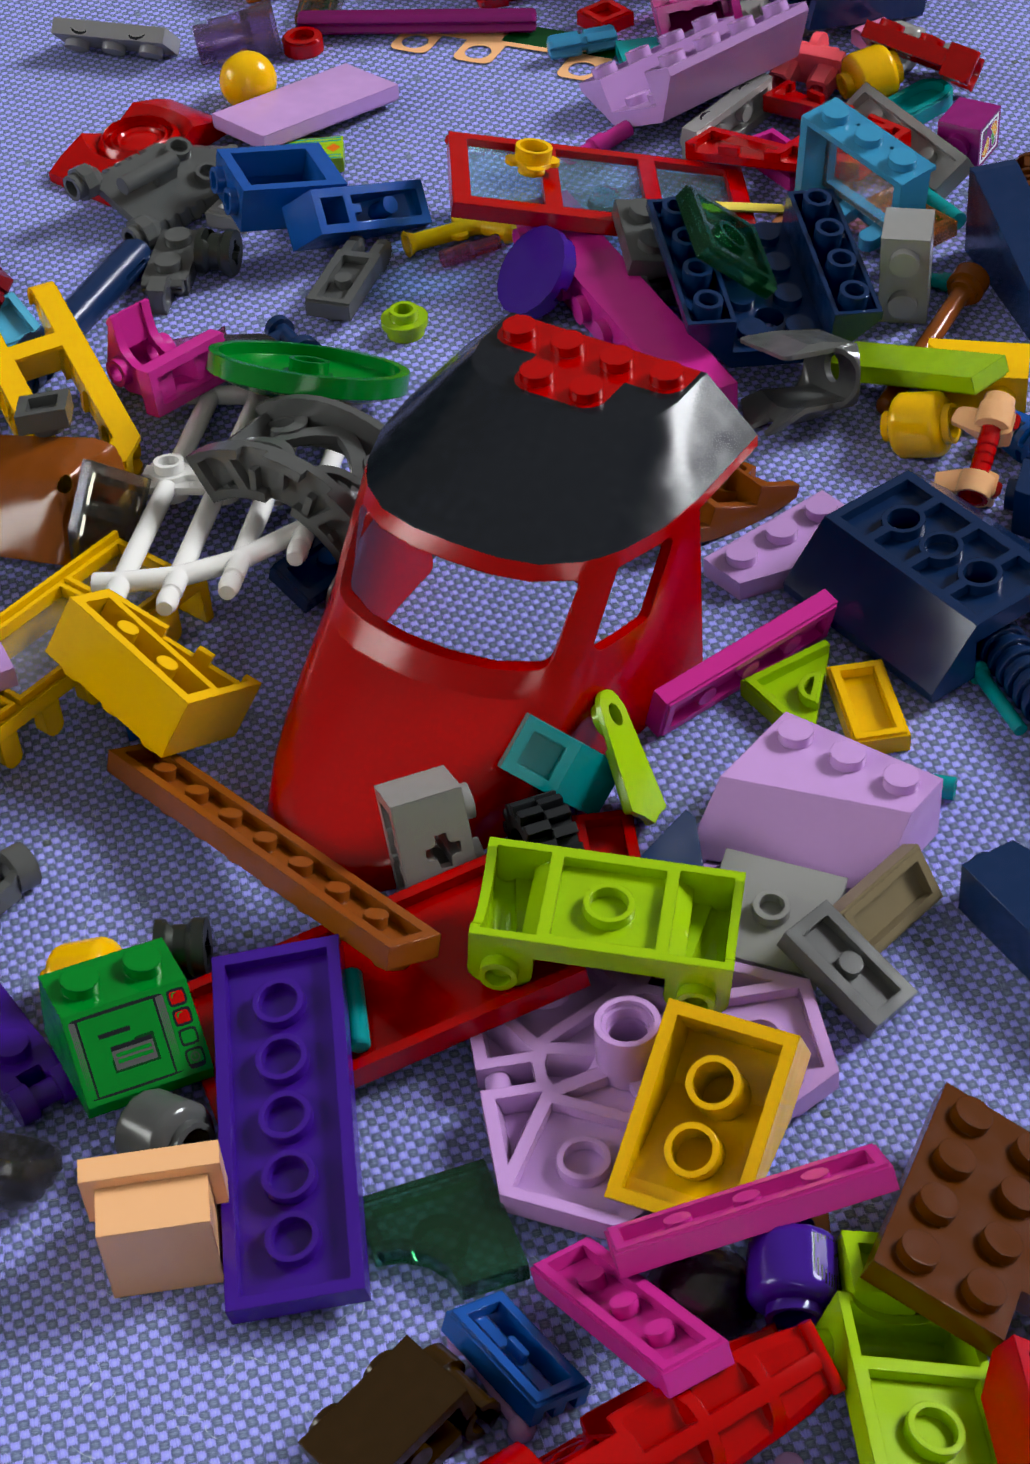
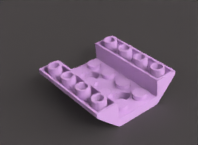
[578,0,809,127]

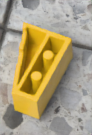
[45,589,262,758]

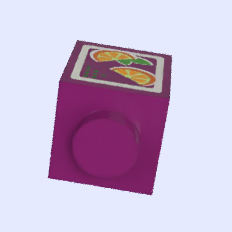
[937,96,1001,166]

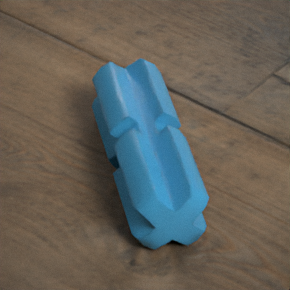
[546,24,618,60]

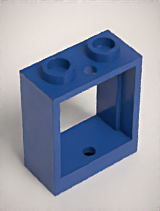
[209,142,348,232]

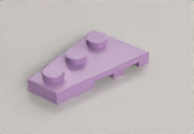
[703,490,845,600]

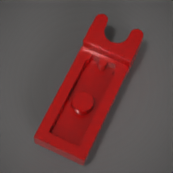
[860,18,985,92]

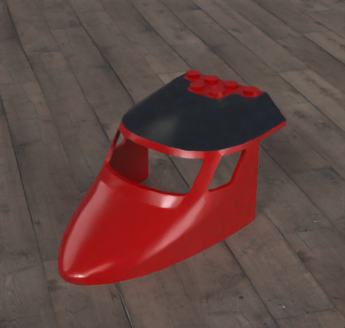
[267,312,758,892]

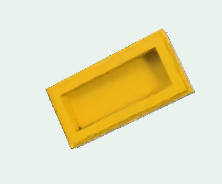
[826,659,911,754]

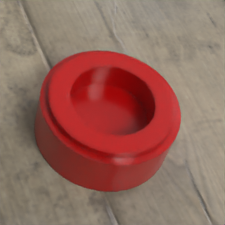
[282,26,324,60]

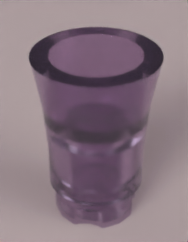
[192,0,284,65]

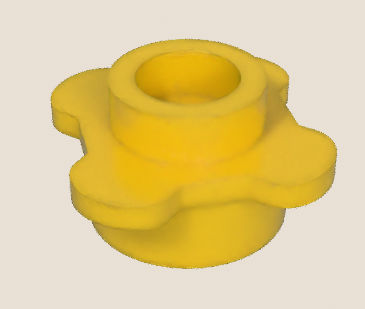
[505,138,560,178]

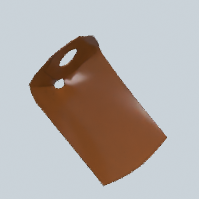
[0,435,130,566]

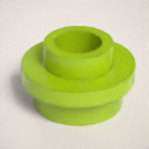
[380,301,429,344]

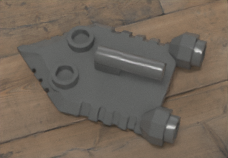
[63,137,238,250]

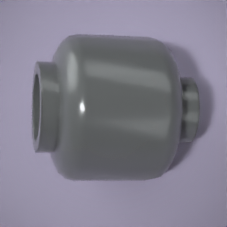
[114,1088,216,1154]

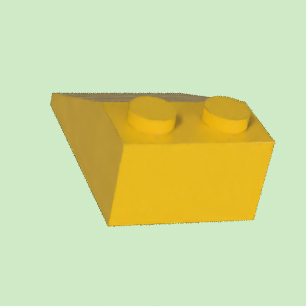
[604,998,811,1213]

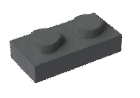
[612,198,668,276]
[777,899,918,1038]

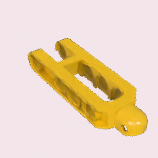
[0,281,144,529]

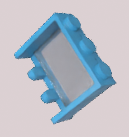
[794,97,936,252]

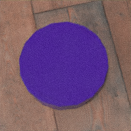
[497,225,576,319]

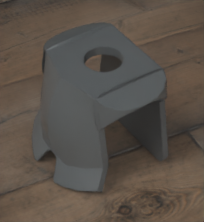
[740,329,861,436]

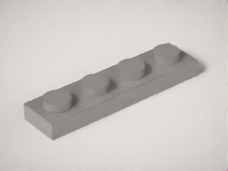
[846,82,975,199]

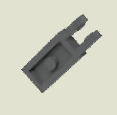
[305,235,392,321]

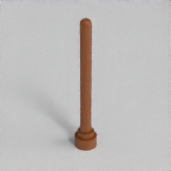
[876,262,990,414]

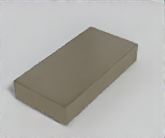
[832,844,943,953]

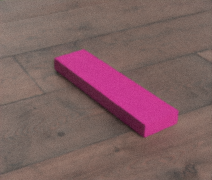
[645,589,838,737]
[604,1143,900,1279]
[530,1236,735,1399]

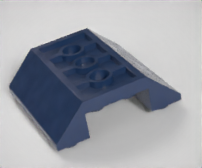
[646,188,883,368]
[783,470,1030,703]

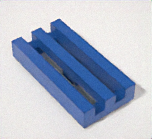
[441,1290,591,1427]

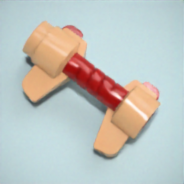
[934,390,1021,508]

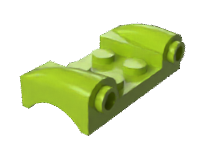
[467,836,746,1013]
[815,1290,997,1464]

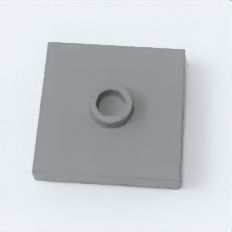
[719,848,848,991]

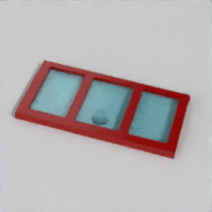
[445,131,756,236]

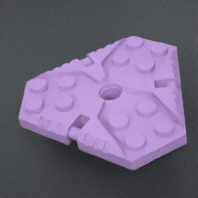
[469,961,839,1240]

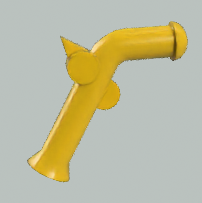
[401,217,517,258]

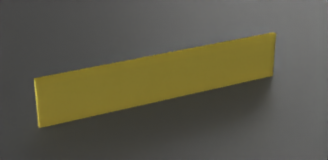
[696,201,784,214]

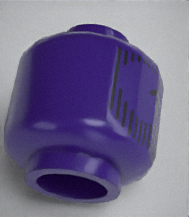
[746,1218,842,1330]

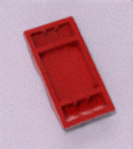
[49,99,227,207]

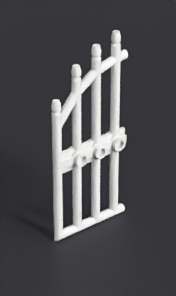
[90,385,363,616]

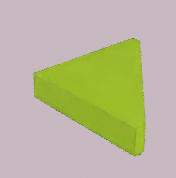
[740,639,830,724]

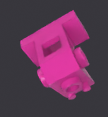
[106,298,225,418]

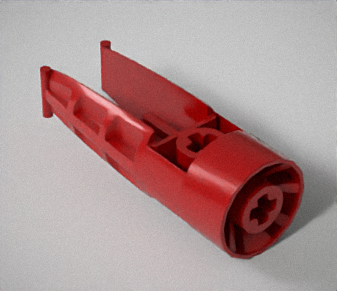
[479,1319,847,1464]

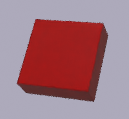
[577,0,634,32]

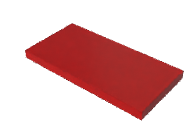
[187,854,591,1124]

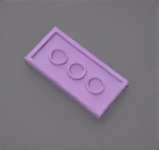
[212,63,399,146]

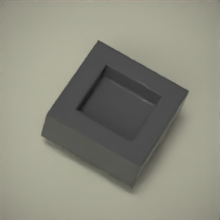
[14,388,74,437]

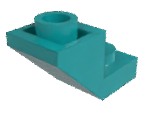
[497,712,615,814]

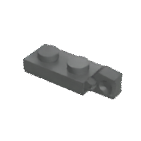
[141,227,198,315]

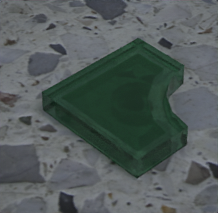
[363,1158,530,1301]

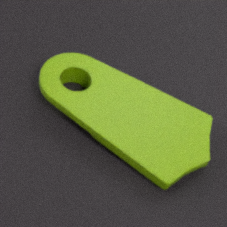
[591,689,666,826]

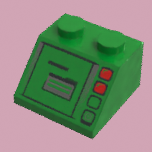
[38,937,214,1119]

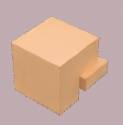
[77,1139,229,1298]

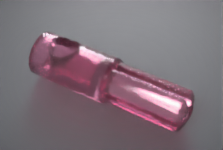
[439,234,502,268]

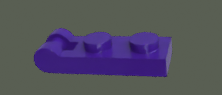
[0,983,78,1127]

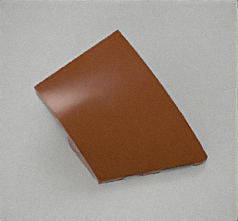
[659,461,800,547]

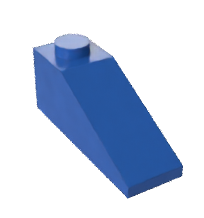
[282,179,432,252]

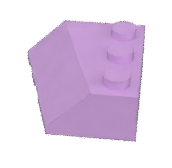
[697,711,943,894]

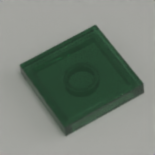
[675,185,778,300]

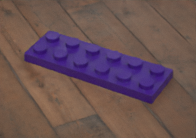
[211,934,371,1325]

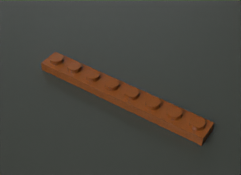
[107,744,441,971]

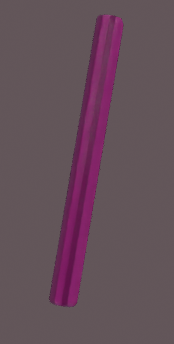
[297,8,537,35]

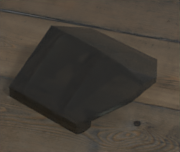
[68,459,152,559]

